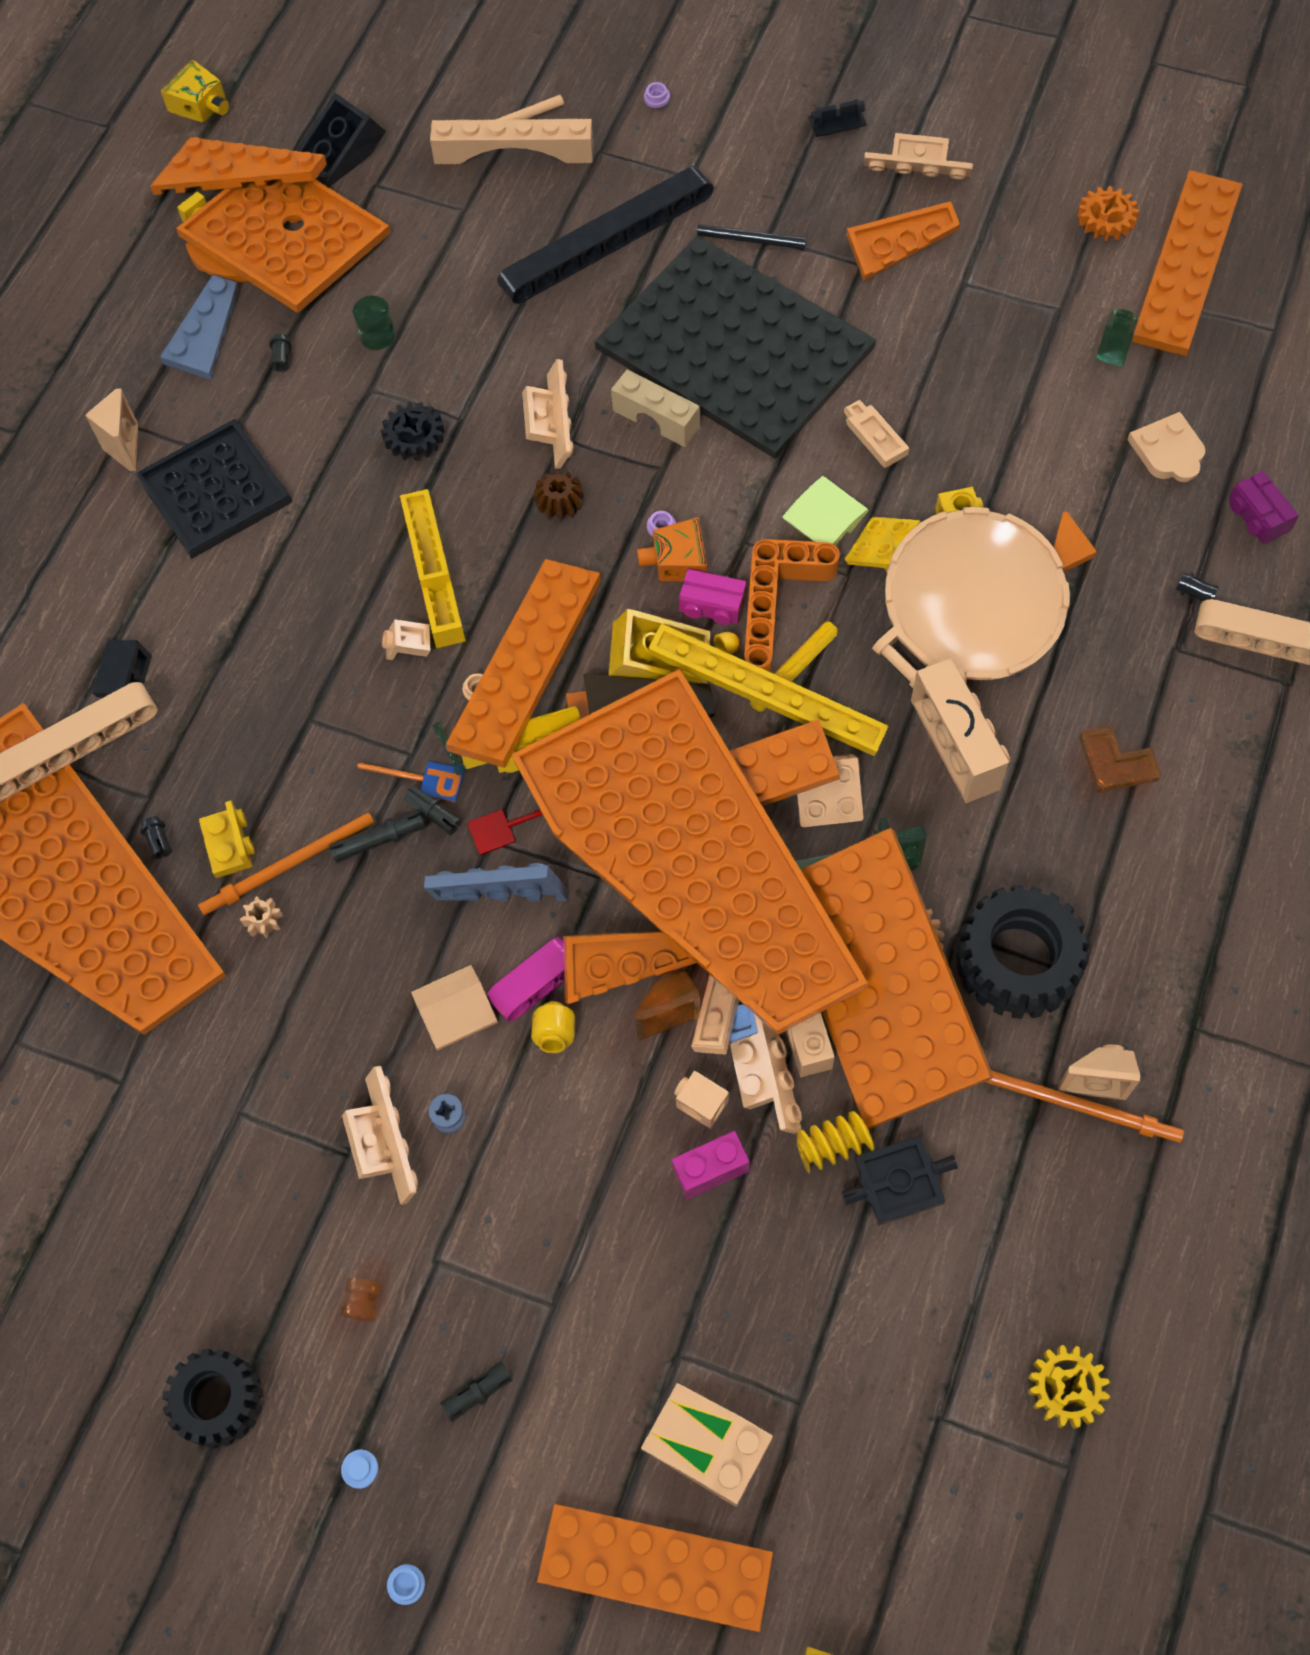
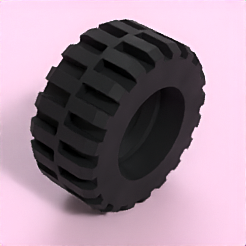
[956,885,1090,1019]

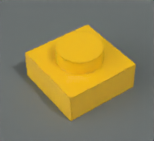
[177,191,207,222]

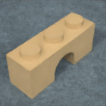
[611,370,700,447]

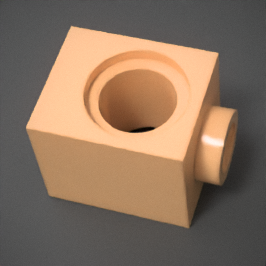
[674,1070,729,1129]

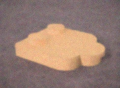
[1127,412,1205,482]

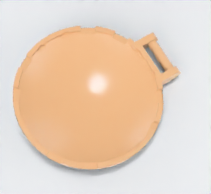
[872,507,1070,688]

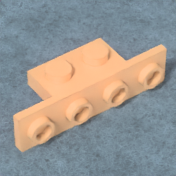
[864,133,973,180]
[522,359,573,469]
[730,1014,802,1134]
[342,1066,418,1205]

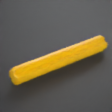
[750,621,838,712]

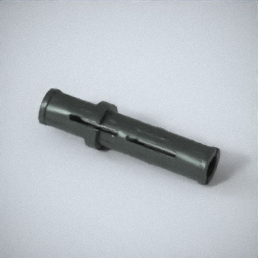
[329,809,426,863]

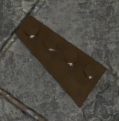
[583,674,715,718]

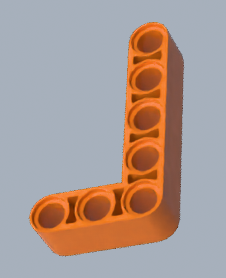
[744,539,840,673]

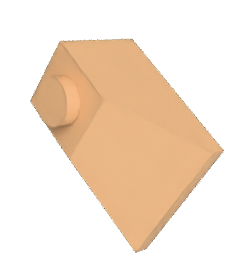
[1057,1044,1140,1100]

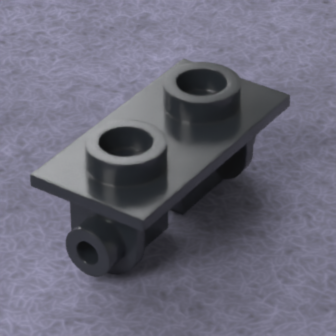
[808,99,866,137]

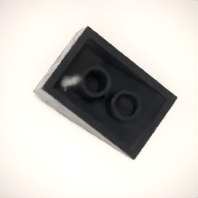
[297,93,386,187]

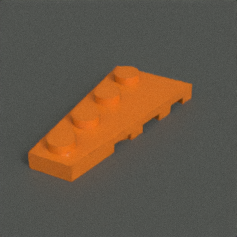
[846,201,960,281]
[563,931,696,1004]

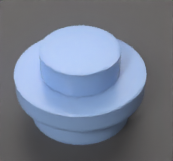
[341,1450,379,1489]
[387,1564,425,1605]

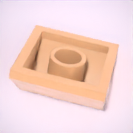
[85,389,138,471]
[411,965,498,1051]

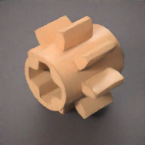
[240,896,283,938]

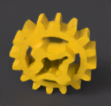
[1028,1345,1110,1429]

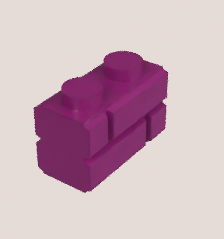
[1228,471,1299,544]

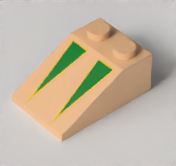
[641,1383,773,1507]

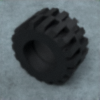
[162,1349,264,1448]

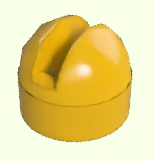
[714,632,740,655]

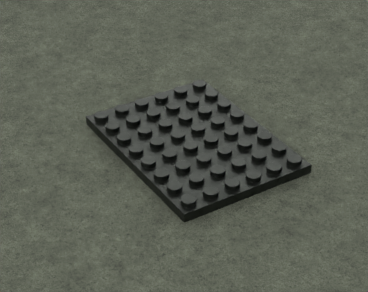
[595,235,876,459]

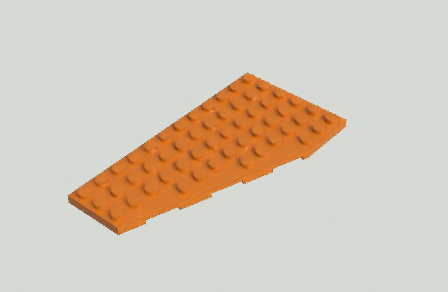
[511,669,868,1035]
[0,703,226,1035]

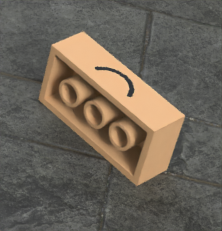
[911,658,1010,803]

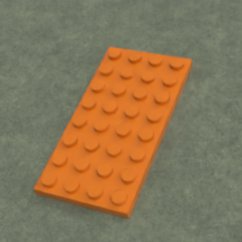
[801,828,994,1129]

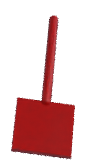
[467,809,543,856]

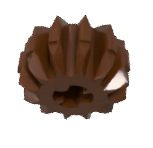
[533,469,584,521]

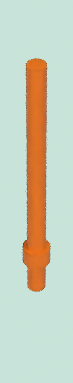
[198,812,374,916]
[985,1070,1184,1143]

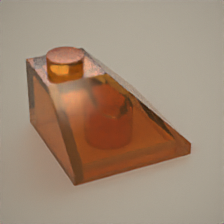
[634,971,700,1041]

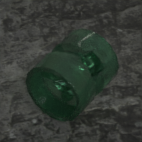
[352,295,395,350]

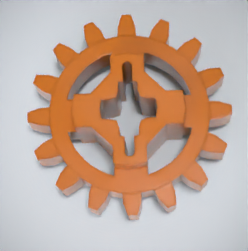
[1077,186,1139,241]

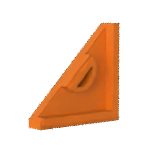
[1053,511,1097,572]

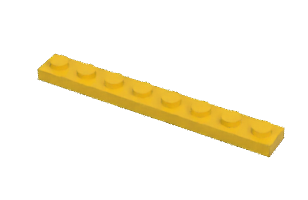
[647,623,888,756]

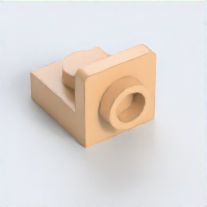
[382,619,430,660]

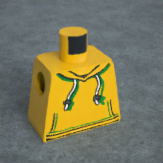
[161,60,229,122]

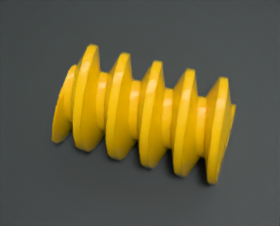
[797,1111,874,1174]

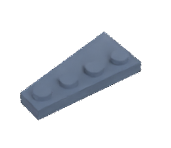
[160,275,239,380]
[424,863,569,902]

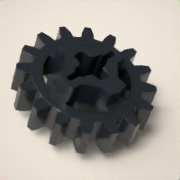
[381,402,445,461]

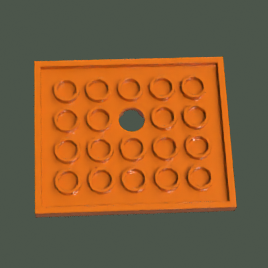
[176,179,391,313]

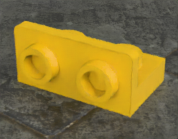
[199,801,255,878]

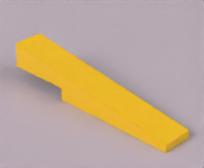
[400,489,466,649]

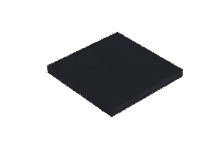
[135,419,293,559]

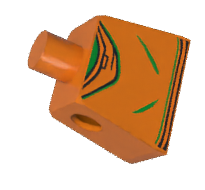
[637,517,707,582]

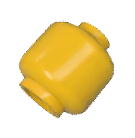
[531,1001,575,1054]

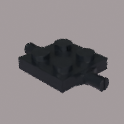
[841,1136,958,1226]

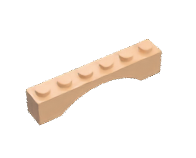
[430,119,593,164]

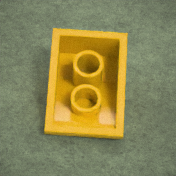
[608,609,710,684]

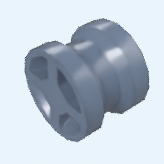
[429,1094,466,1134]

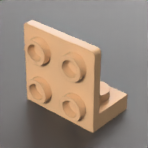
[797,754,864,827]

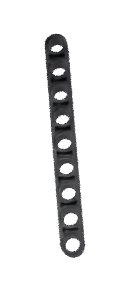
[497,166,714,304]

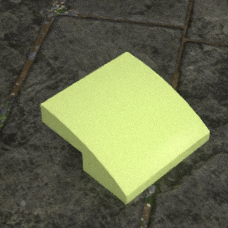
[783,476,869,546]

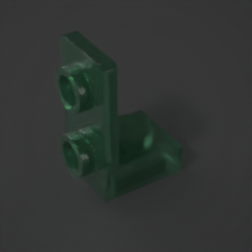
[1096,309,1139,367]

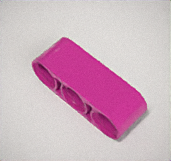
[487,937,565,1022]

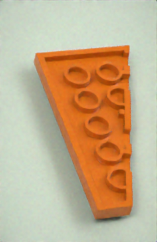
[150,137,327,195]

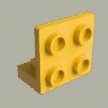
[845,517,921,572]

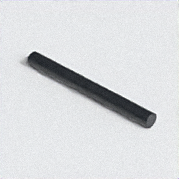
[697,224,806,249]

